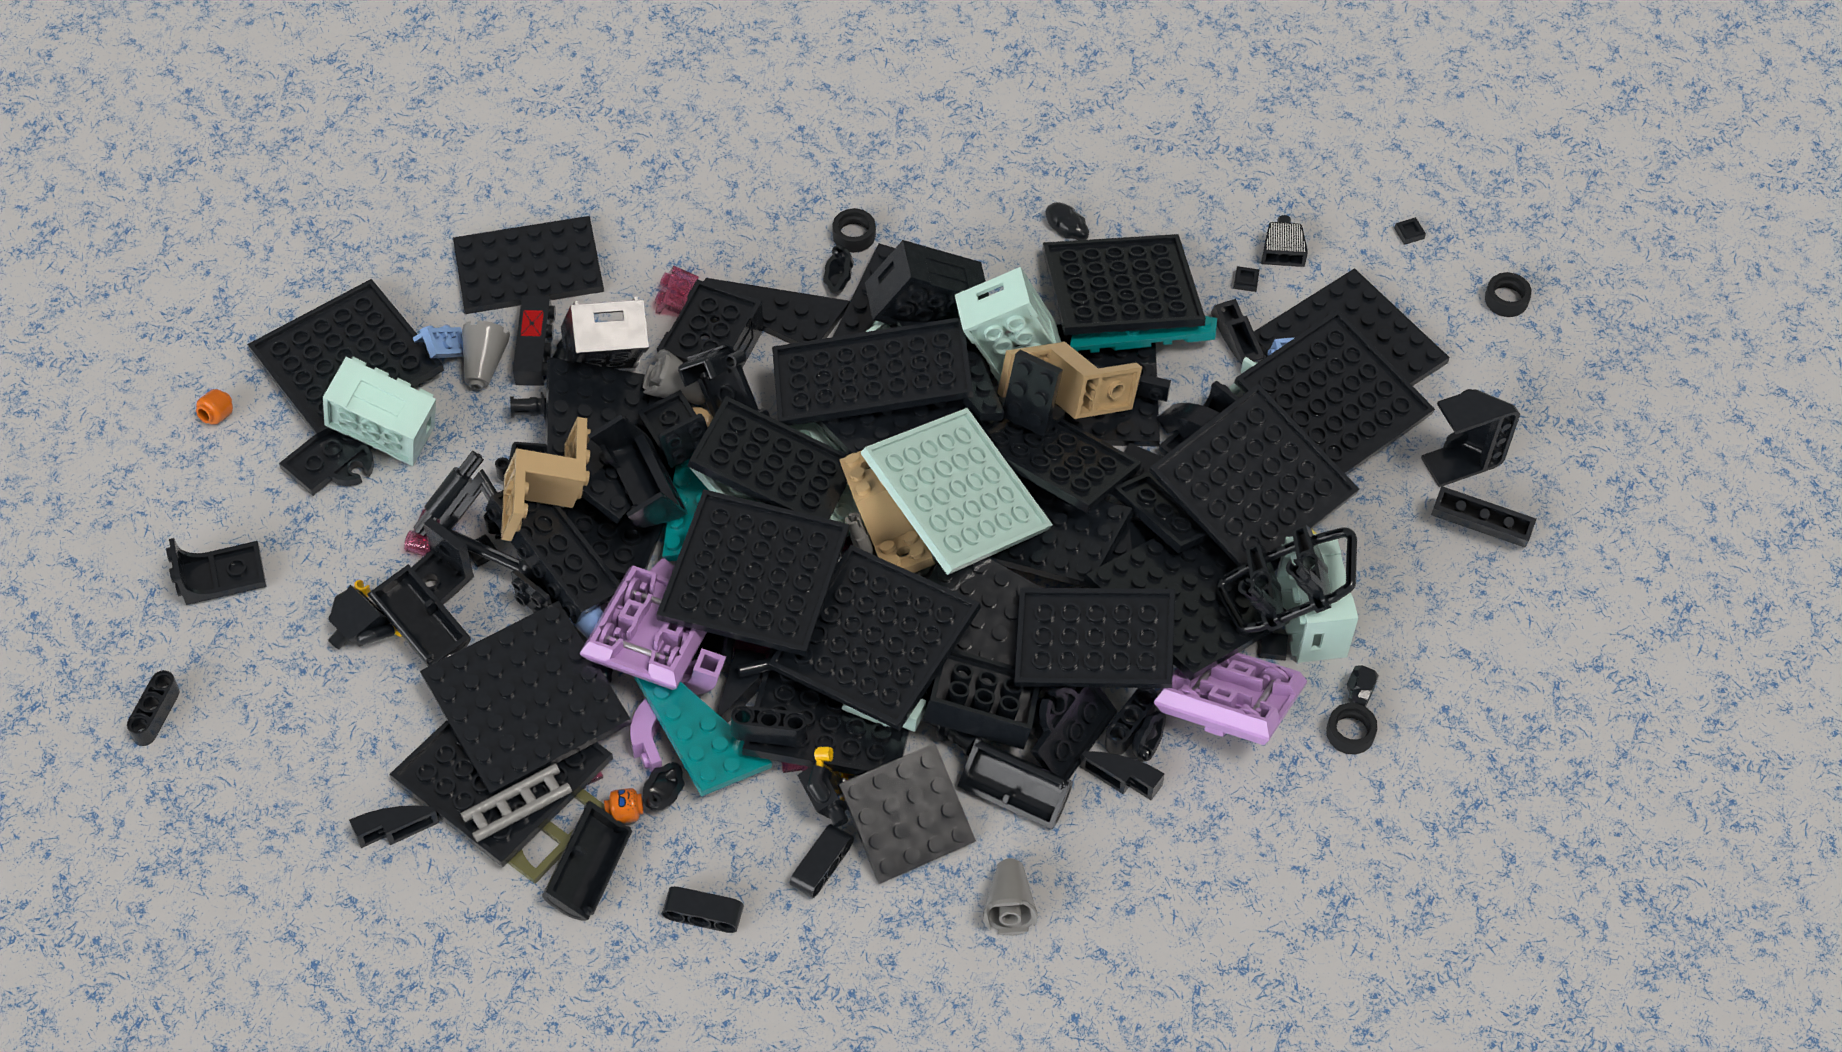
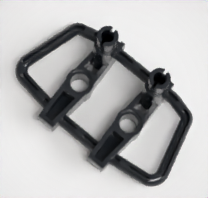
[1216,525,1357,633]

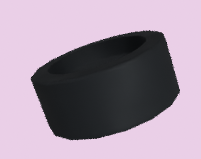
[832,208,876,253]
[1485,272,1532,317]
[1326,703,1378,755]

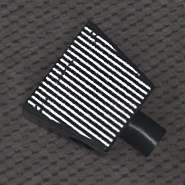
[1261,215,1308,267]

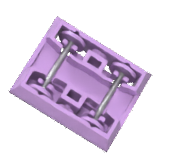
[580,566,707,690]
[1154,653,1307,745]

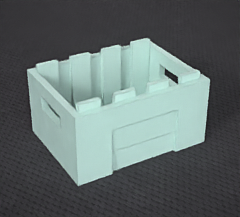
[955,267,1061,383]
[323,357,436,466]
[1277,534,1358,663]

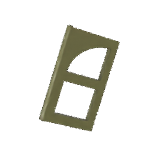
[508,789,605,884]

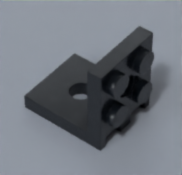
[412,517,474,604]

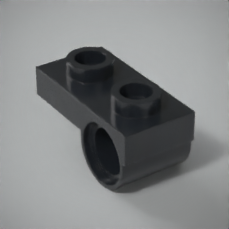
[1130,362,1171,402]

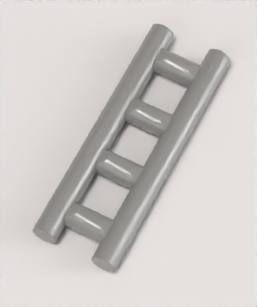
[460,763,572,842]

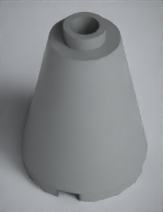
[462,321,510,390]
[643,349,707,405]
[983,858,1037,935]

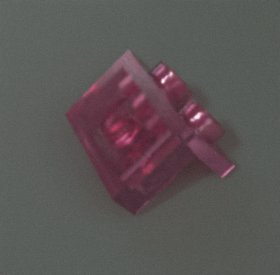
[654,265,699,314]

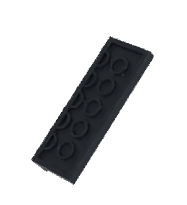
[485,490,620,624]

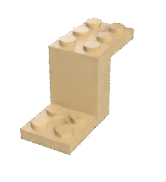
[997,342,1142,419]
[501,417,591,541]
[840,451,935,573]

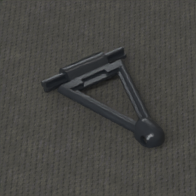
[413,450,545,587]

